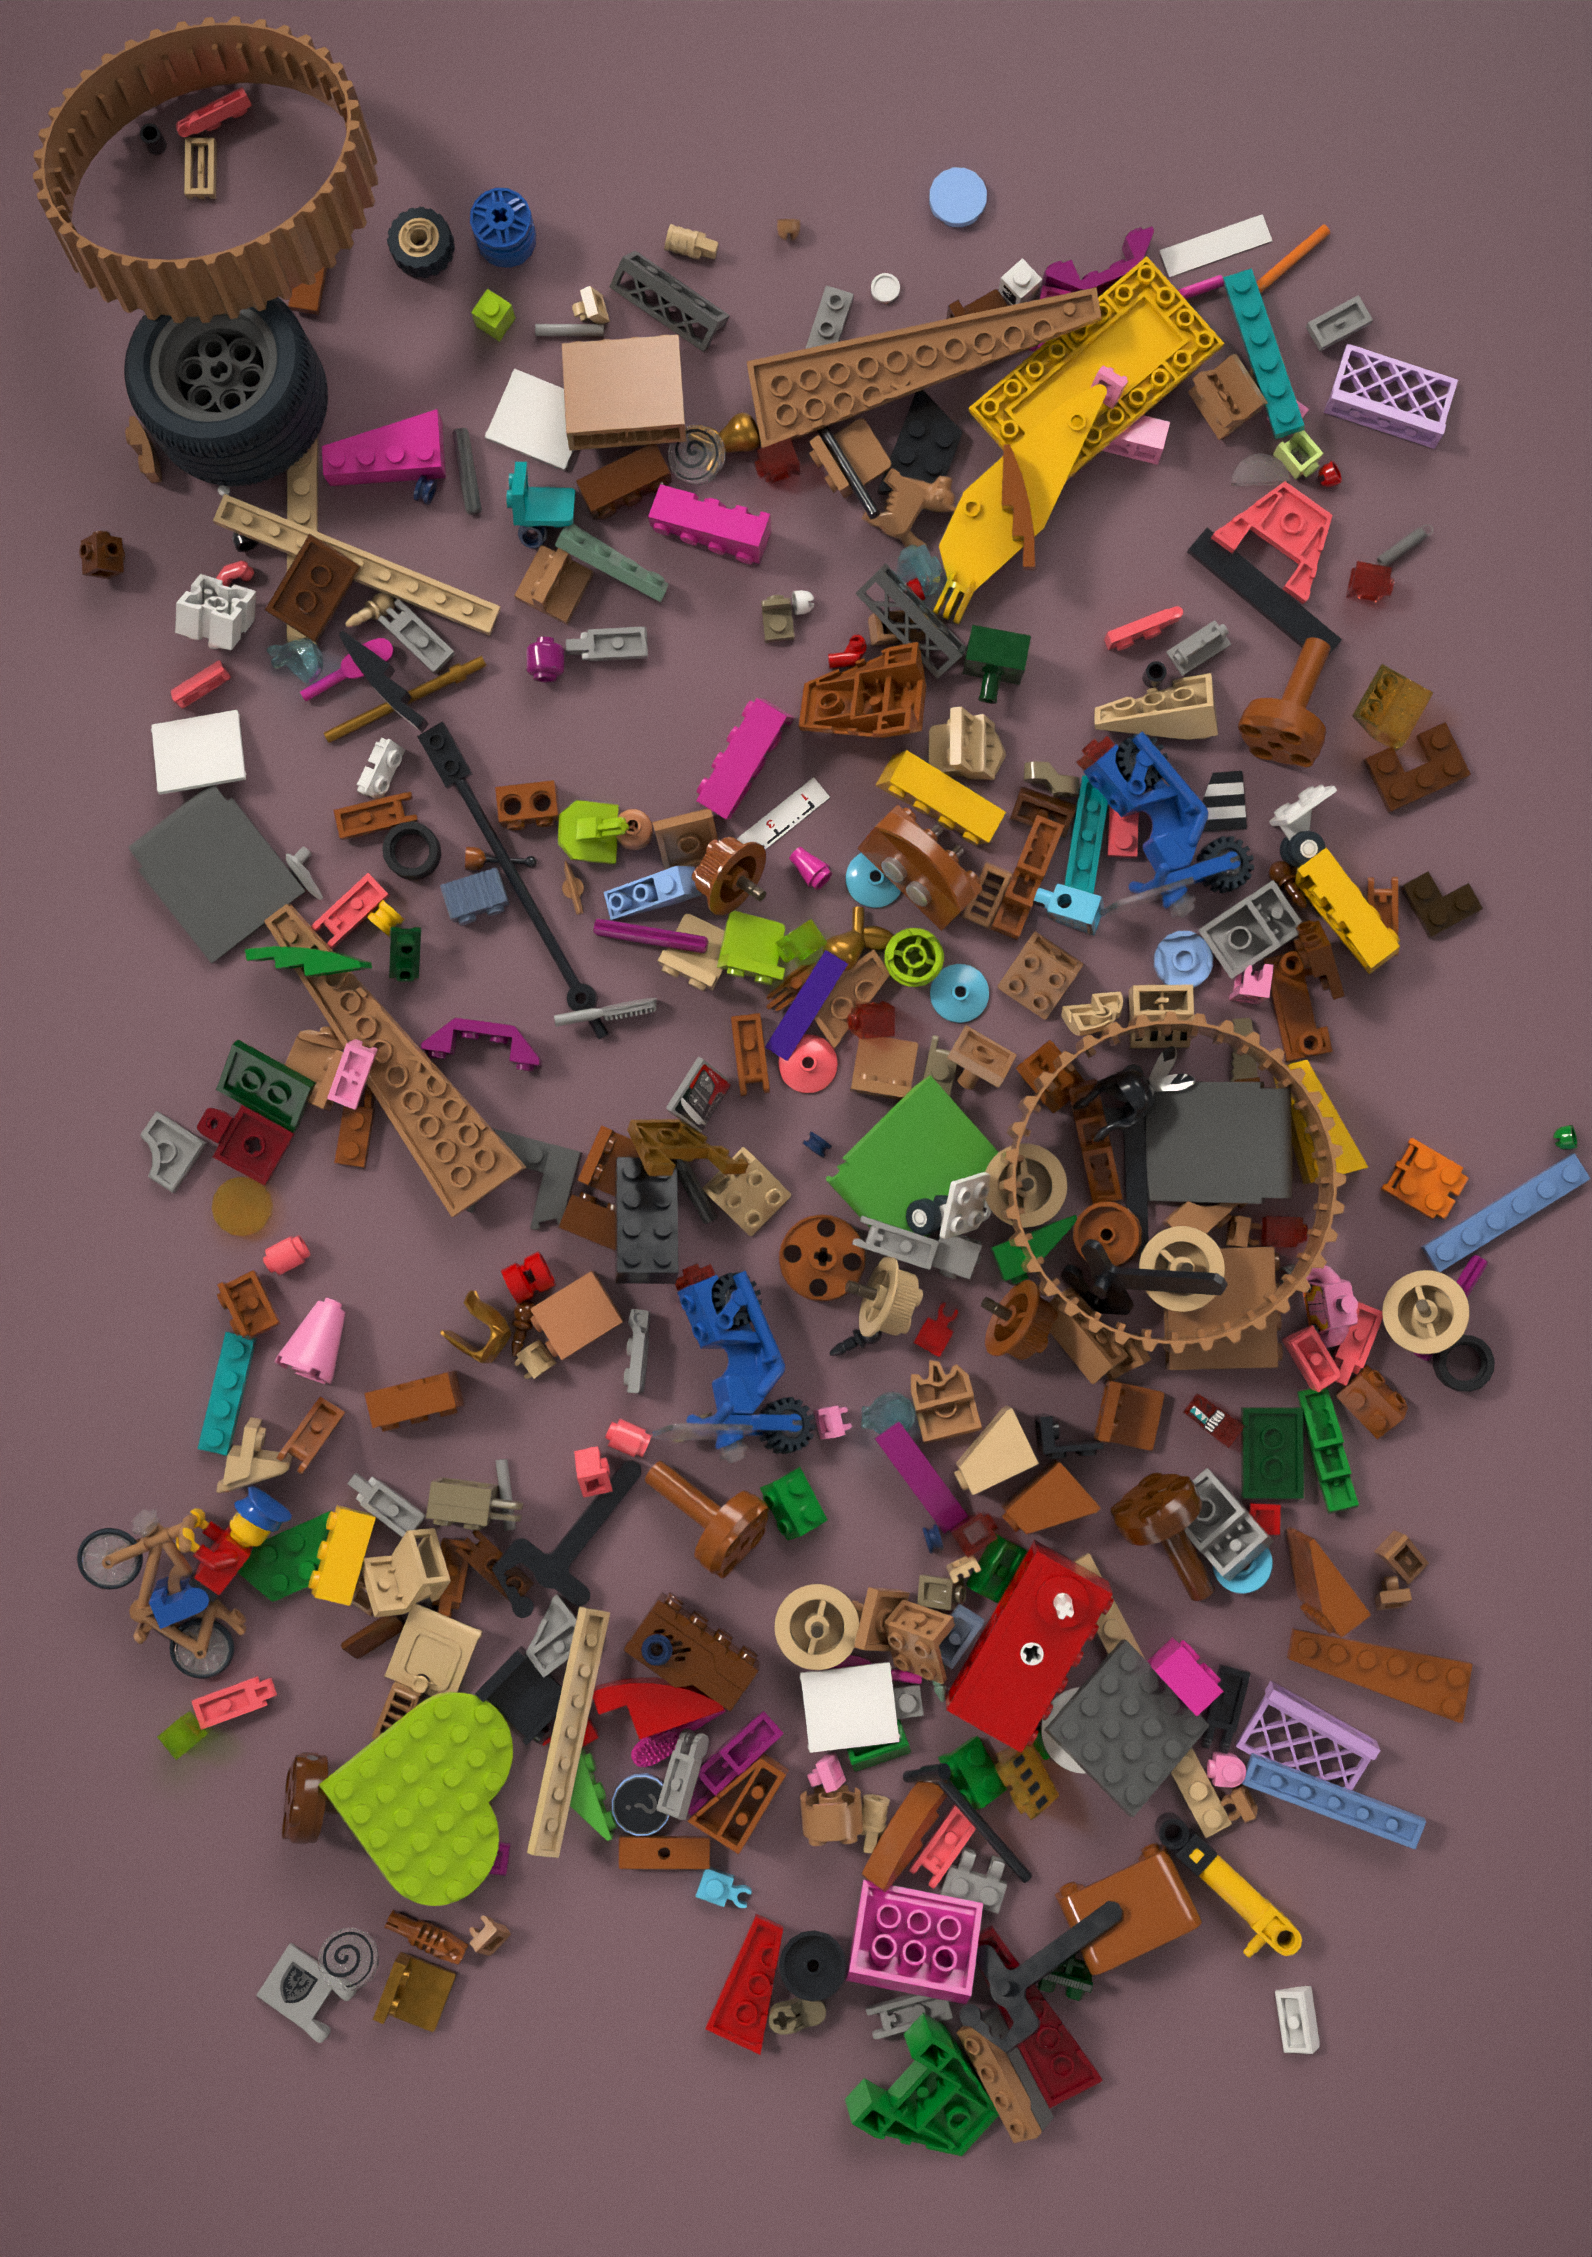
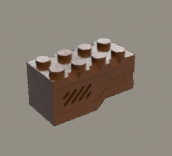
[623,1592,760,1712]

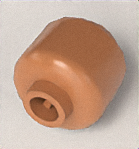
[616,809,653,850]

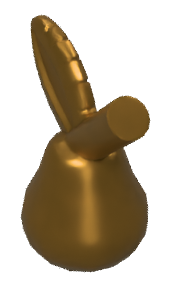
[688,413,760,475]
[822,907,894,971]

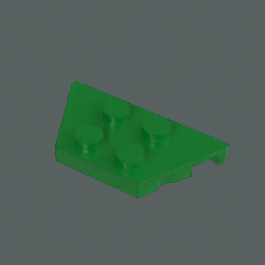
[238,1510,332,1602]

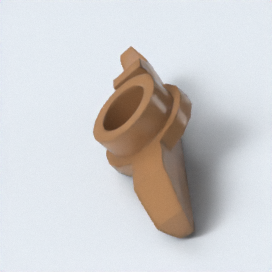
[562,861,584,915]
[297,1027,345,1051]

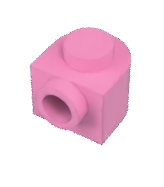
[1207,1751,1246,1787]

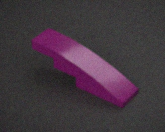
[874,1420,968,1534]
[688,1711,784,1816]

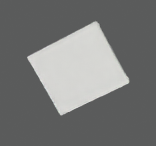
[485,369,574,471]
[151,710,246,795]
[800,1662,900,1753]

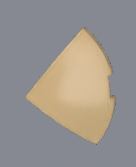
[1061,992,1123,1036]

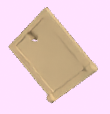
[385,1603,483,1696]

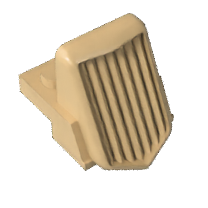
[929,706,1006,780]
[216,1417,293,1494]

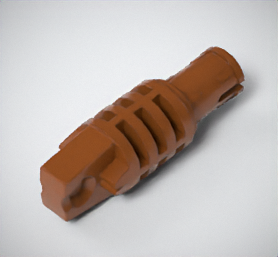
[384,1909,468,1965]

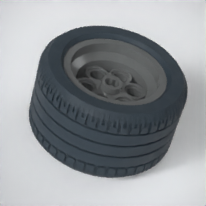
[124,297,328,487]

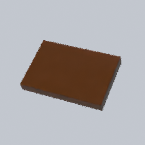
[265,533,362,643]

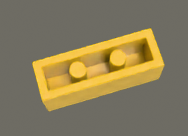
[309,1505,376,1606]

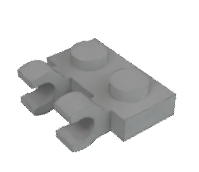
[940,1846,1007,1914]

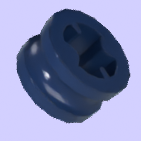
[413,475,437,505]
[802,1131,832,1159]
[922,1524,944,1554]

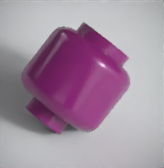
[526,637,564,682]

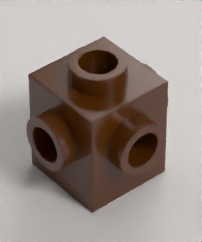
[79,531,125,580]

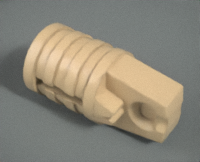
[664,224,719,260]
[859,1794,890,1854]

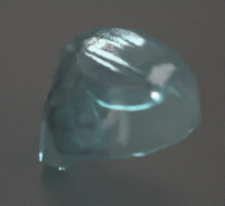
[266,638,323,684]
[861,1391,915,1434]

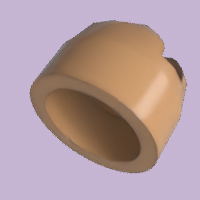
[777,219,800,241]

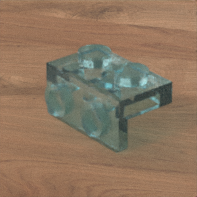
[896,544,942,597]

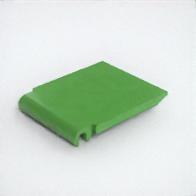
[826,1075,999,1237]

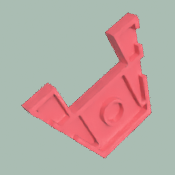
[1211,481,1333,604]

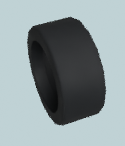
[382,821,441,880]
[1433,1335,1495,1392]

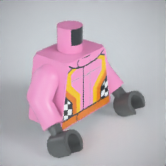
[1279,1264,1358,1348]

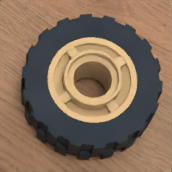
[387,207,455,278]

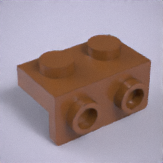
[1015,1040,1085,1114]
[217,1270,281,1340]
[1336,1365,1408,1439]

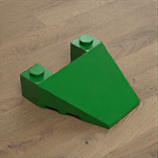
[845,2012,999,2156]

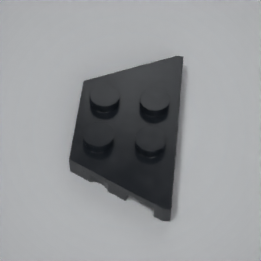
[878,390,963,495]

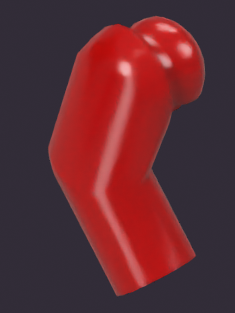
[828,635,867,669]

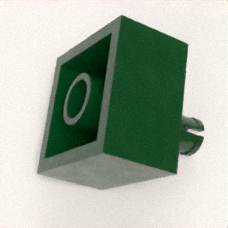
[962,625,1031,704]

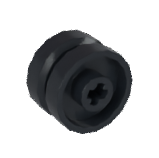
[779,1930,848,2002]

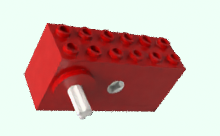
[946,1540,1114,1753]

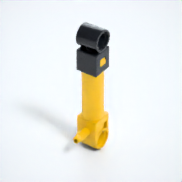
[1155,1812,1302,1958]

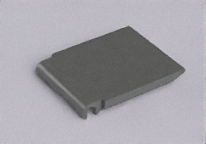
[128,785,306,964]
[1146,1081,1292,1204]

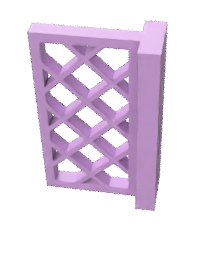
[1324,344,1458,449]
[1235,1680,1381,1790]

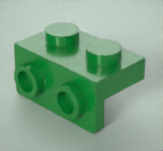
[760,1467,828,1541]
[938,1736,1008,1810]

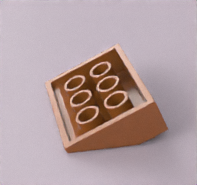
[1285,1527,1371,1638]

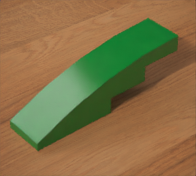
[245,946,372,977]
[1297,1387,1359,1514]

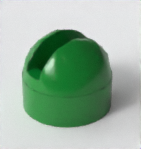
[1553,1125,1577,1150]

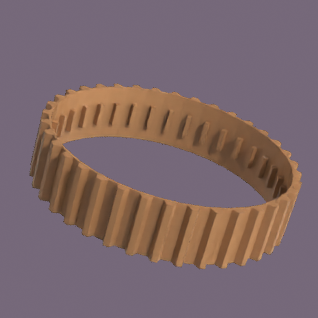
[33,16,378,323]
[999,1012,1346,1353]

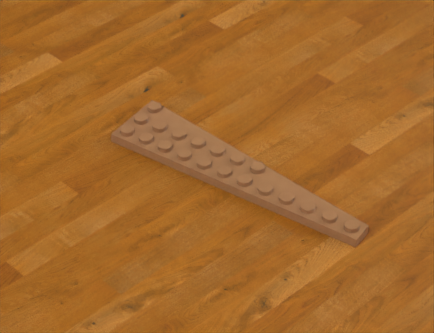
[746,287,1101,451]
[264,904,527,1217]

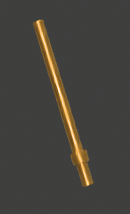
[323,655,487,743]

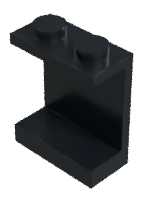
[475,1646,562,1746]

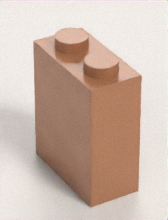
[530,1271,625,1360]

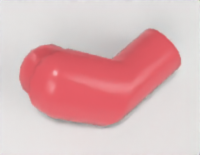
[216,560,254,587]

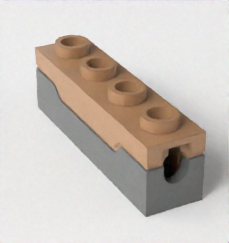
[956,2007,1054,2143]

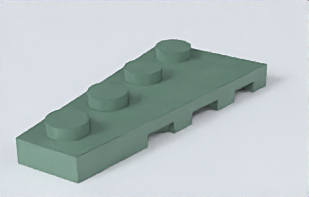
[555,524,668,602]

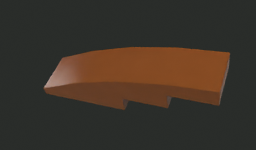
[1001,444,1036,571]
[991,815,1064,940]
[1067,1079,1123,1204]
[862,1781,953,1893]

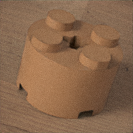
[800,1785,864,1846]

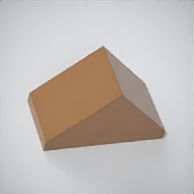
[1374,1530,1429,1585]

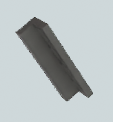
[609,251,730,352]
[855,563,967,679]

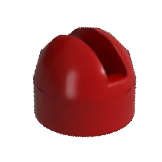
[1318,461,1342,487]
[906,577,926,601]

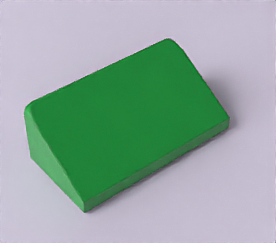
[966,1533,1027,1603]
[846,1719,911,1772]

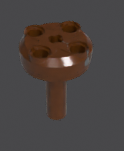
[1110,1472,1215,1601]
[282,1752,340,1844]

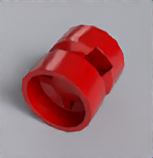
[501,1251,556,1304]

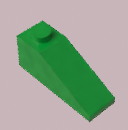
[990,1215,1077,1284]

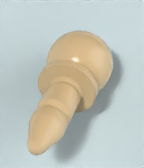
[346,592,395,627]

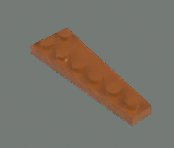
[1287,1628,1473,1723]

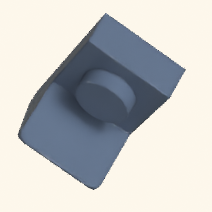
[939,1604,985,1669]

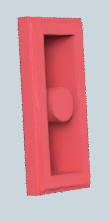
[171,660,231,709]
[1282,1325,1343,1392]

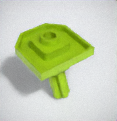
[558,800,629,864]

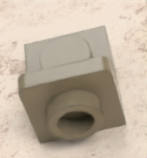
[761,595,794,643]
[917,1574,966,1610]

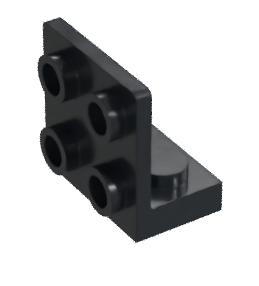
[1034,1413,1104,1459]

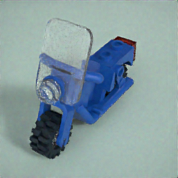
[1076,731,1254,919]
[652,1263,815,1464]

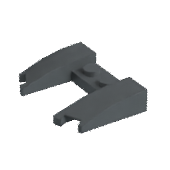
[466,1128,582,1230]

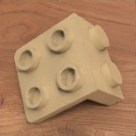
[658,914,725,991]

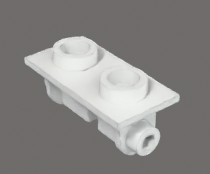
[356,738,405,800]

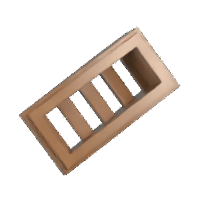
[868,610,926,646]
[962,861,1013,929]
[371,1681,423,1739]

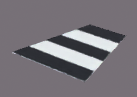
[1202,771,1247,832]

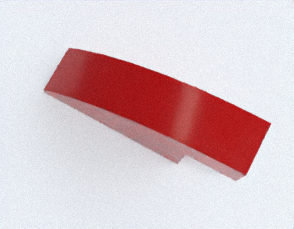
[593,1677,725,1740]

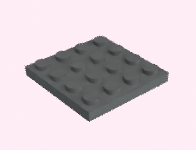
[1044,1640,1210,1817]

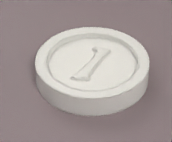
[871,273,900,304]

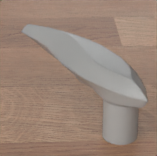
[286,846,323,900]

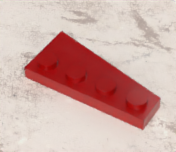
[705,1914,783,2055]

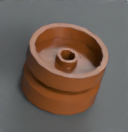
[1073,1202,1142,1267]

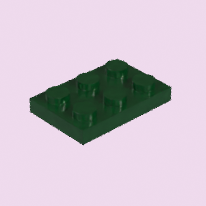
[216,1040,316,1133]
[1241,1407,1304,1499]

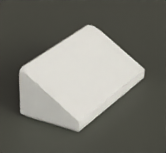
[1275,1986,1320,2054]

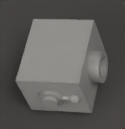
[931,1230,982,1279]

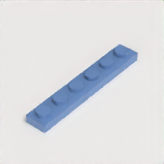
[1421,1153,1591,1272]
[1242,1753,1426,1849]

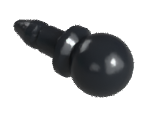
[829,1329,882,1356]

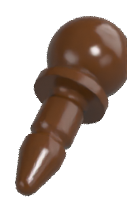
[1269,861,1307,908]
[511,1300,536,1357]

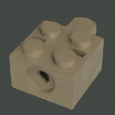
[426,1477,524,1530]

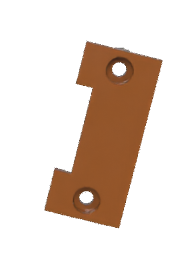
[1263,951,1333,1062]

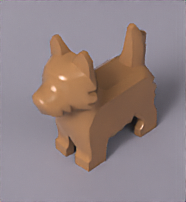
[861,469,956,551]

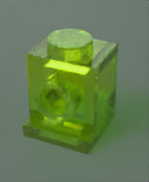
[776,919,828,963]

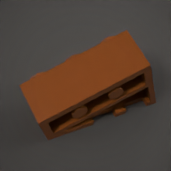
[364,1370,464,1432]
[687,1754,789,1854]

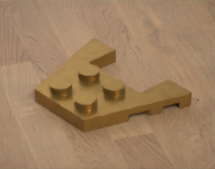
[627,1119,749,1176]

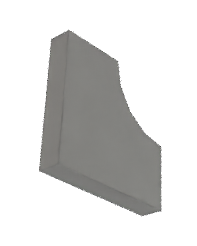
[140,1111,208,1193]

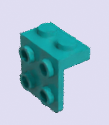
[506,462,576,528]

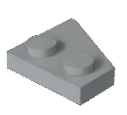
[526,1593,577,1678]

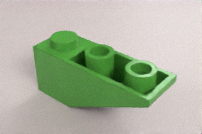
[570,1747,617,1841]

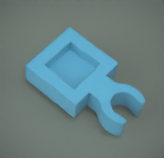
[696,1867,752,1908]

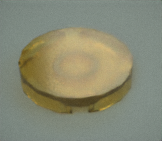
[212,1177,273,1236]

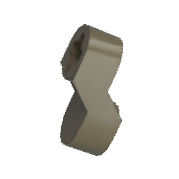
[1024,761,1080,798]
[769,1997,826,2035]

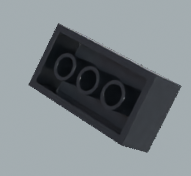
[615,1157,679,1284]

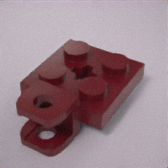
[197,1105,295,1186]

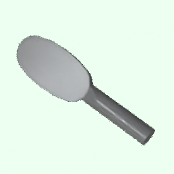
[554,998,657,1027]

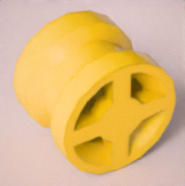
[367,900,405,937]

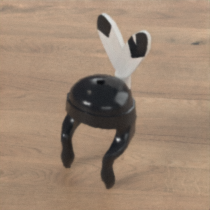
[1073,1046,1195,1142]

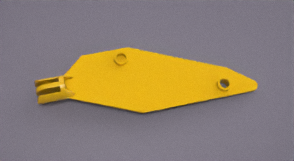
[933,384,1107,625]

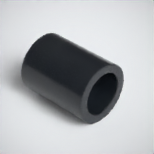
[140,123,167,155]
[1142,661,1167,688]

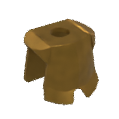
[440,1290,511,1363]

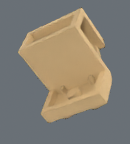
[361,1528,451,1617]

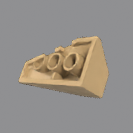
[1095,673,1218,740]

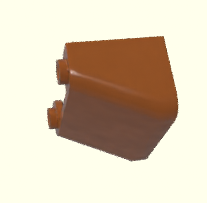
[1055,1843,1202,1975]

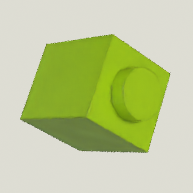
[471,289,516,342]

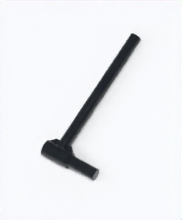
[817,426,880,519]
[903,1763,1032,1883]

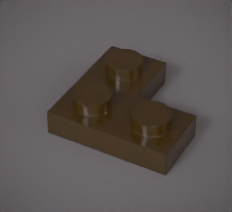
[1400,871,1483,938]

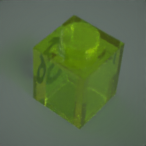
[157,1711,208,1760]

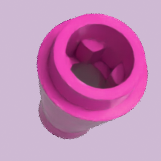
[789,847,833,890]

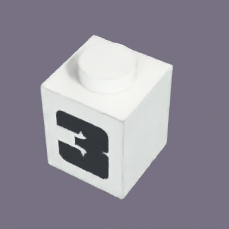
[998,258,1042,305]

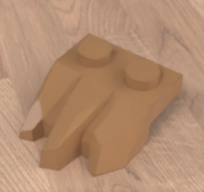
[911,1360,982,1444]

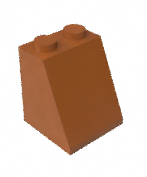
[1001,1459,1101,1534]

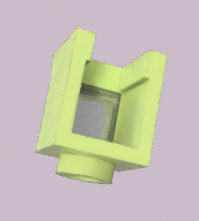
[1273,430,1324,479]

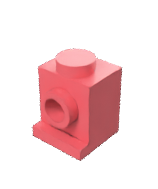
[574,1446,613,1498]

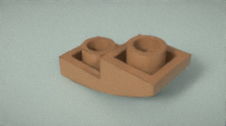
[125,416,162,483]

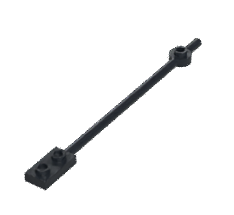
[417,722,609,1040]

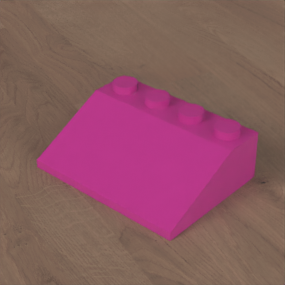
[846,1880,983,2004]

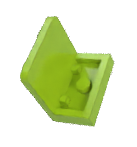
[717,911,785,985]

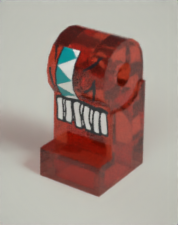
[1183,1393,1245,1448]

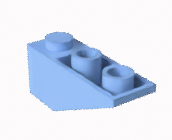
[603,866,702,920]

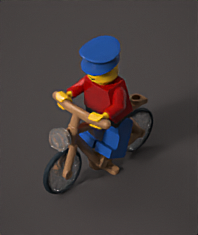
[77,1486,292,1679]

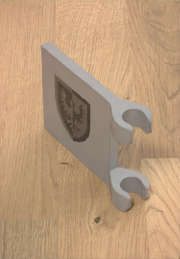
[256,1943,358,2043]

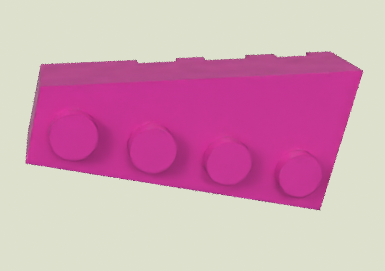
[322,409,446,486]
[648,484,771,564]
[696,698,795,819]

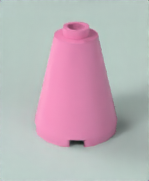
[274,1298,345,1385]

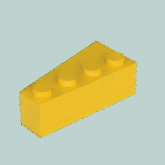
[875,750,1006,846]
[1295,847,1400,974]
[1273,1060,1368,1184]

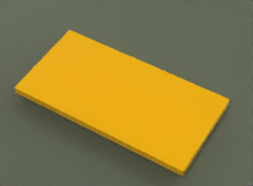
[968,256,1224,481]

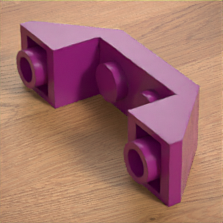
[1042,226,1154,296]
[420,1017,542,1072]

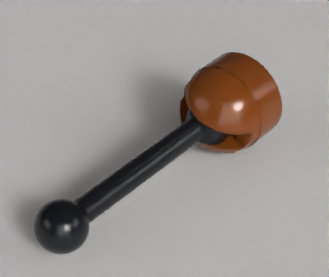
[465,847,537,871]

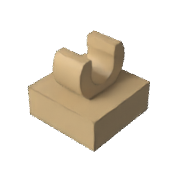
[572,286,610,324]
[515,1339,556,1379]

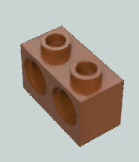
[495,780,560,831]

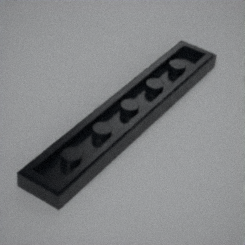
[1187,527,1342,656]

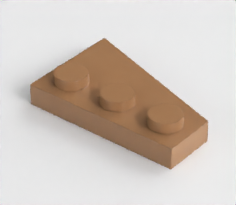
[813,949,890,1049]

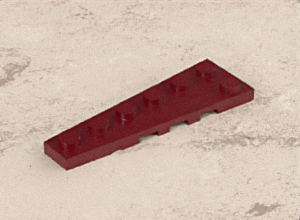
[976,1925,1103,2109]

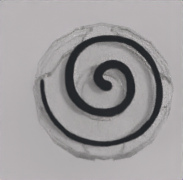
[668,425,726,485]
[318,1928,379,1991]

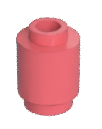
[263,1235,310,1276]
[605,1419,652,1457]

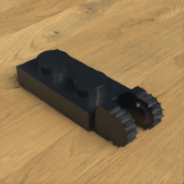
[1201,1664,1250,1754]

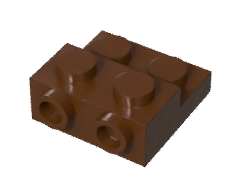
[1293,920,1345,1000]

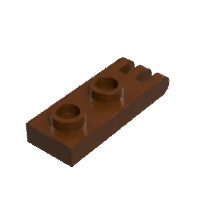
[455,1530,535,1602]

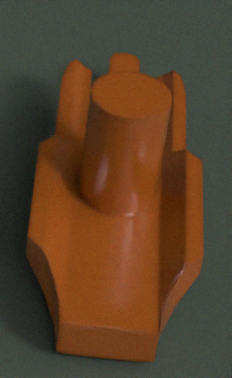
[766,962,817,1011]

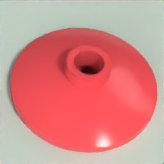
[778,1034,838,1093]

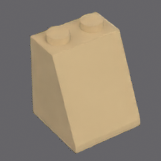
[954,1405,1039,1495]

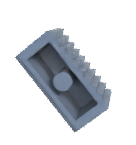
[440,868,510,925]

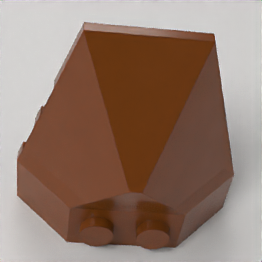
[798,642,926,738]

